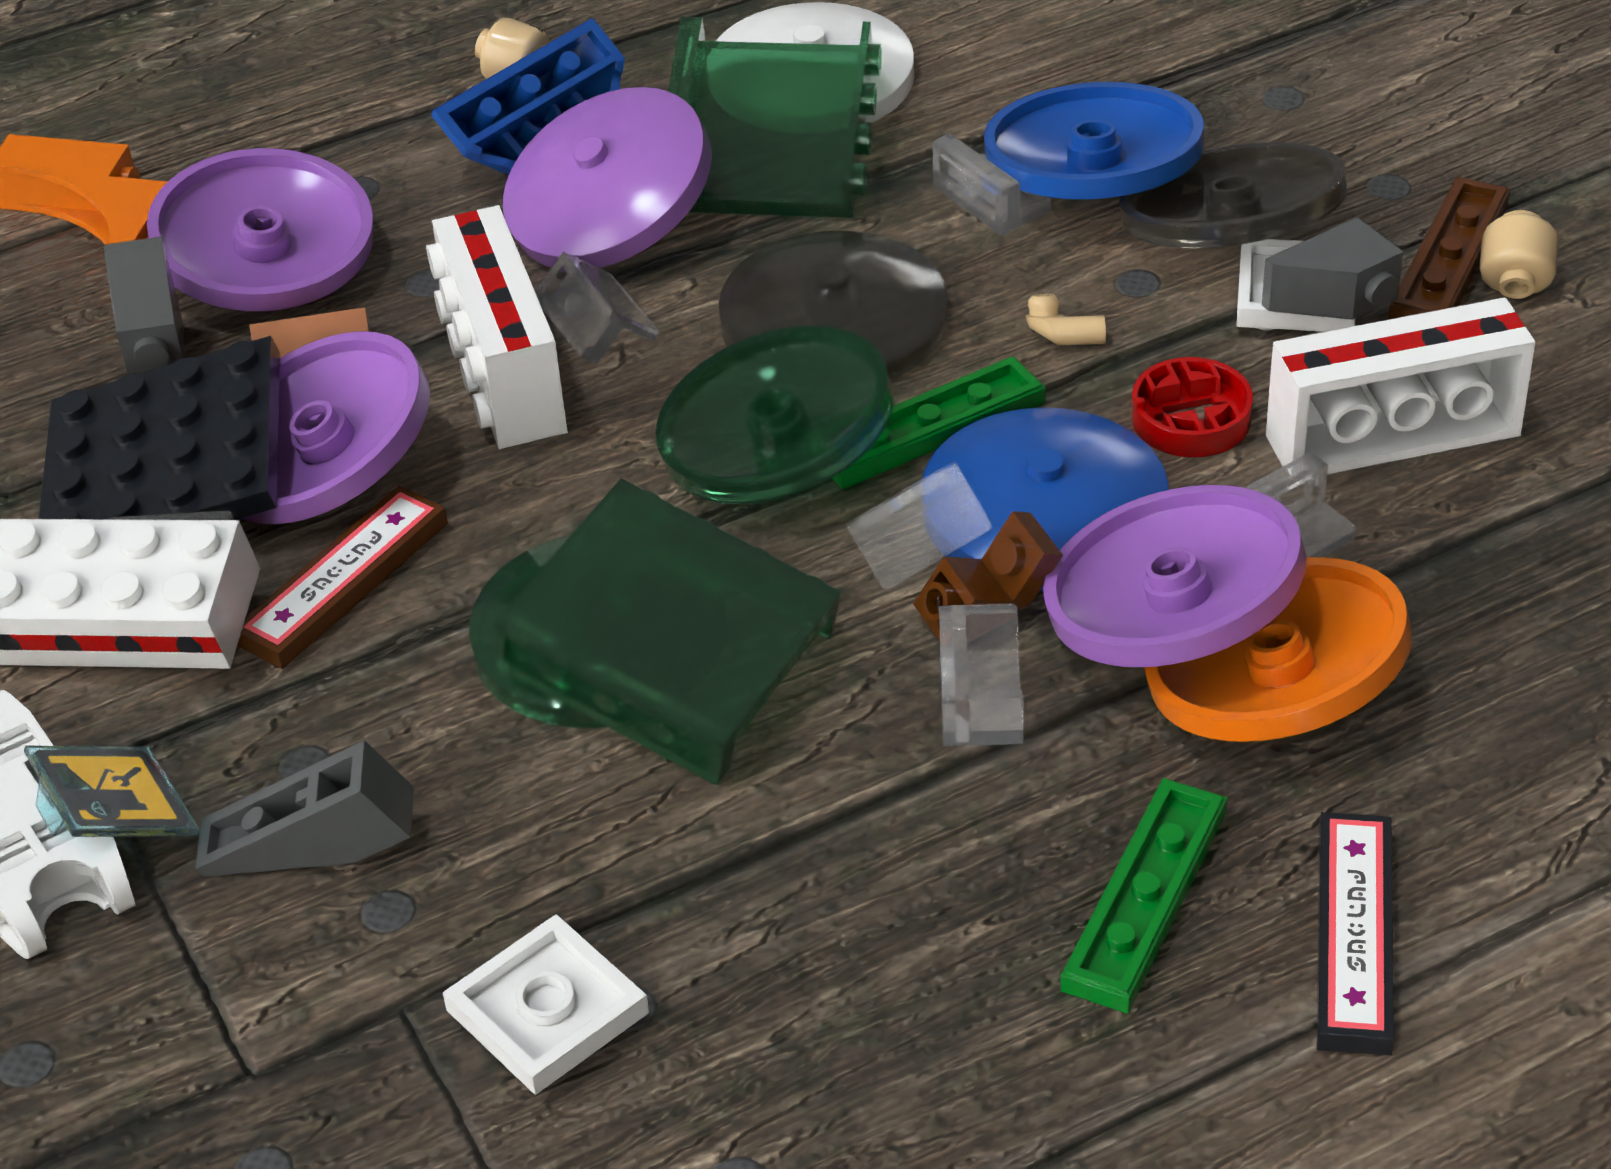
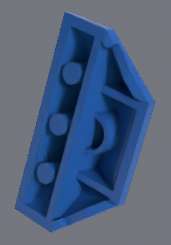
[431,18,625,175]

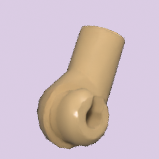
[1025,294,1106,346]

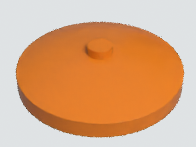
[1144,557,1412,742]

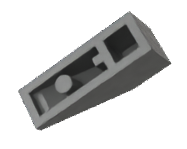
[195,740,414,877]

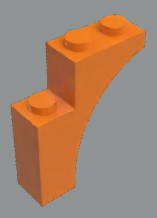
[0,134,168,244]

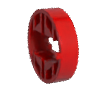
[1131,357,1253,458]

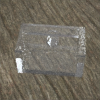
[939,604,1024,746]

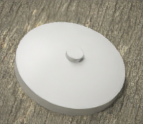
[707,2,914,137]

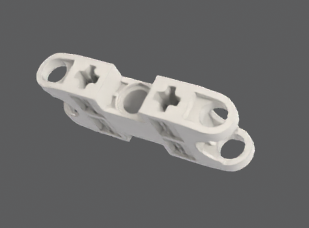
[0,690,136,959]

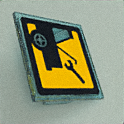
[24,745,200,837]

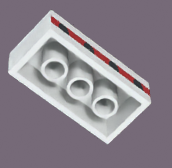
[426,205,568,449]
[1266,297,1535,481]
[0,519,260,669]

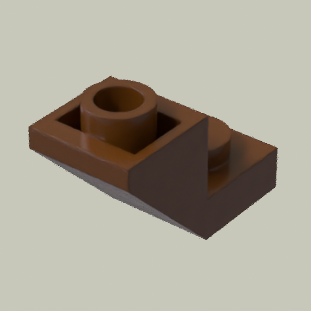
[913,511,1063,648]

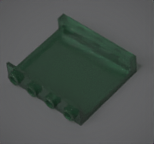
[668,17,882,218]
[491,478,842,785]

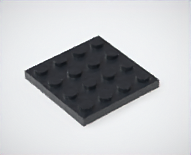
[39,336,280,520]

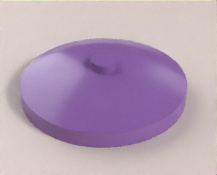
[503,87,712,271]
[147,148,374,311]
[241,331,430,524]
[1043,485,1307,667]

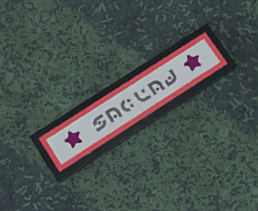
[1316,812,1394,1055]

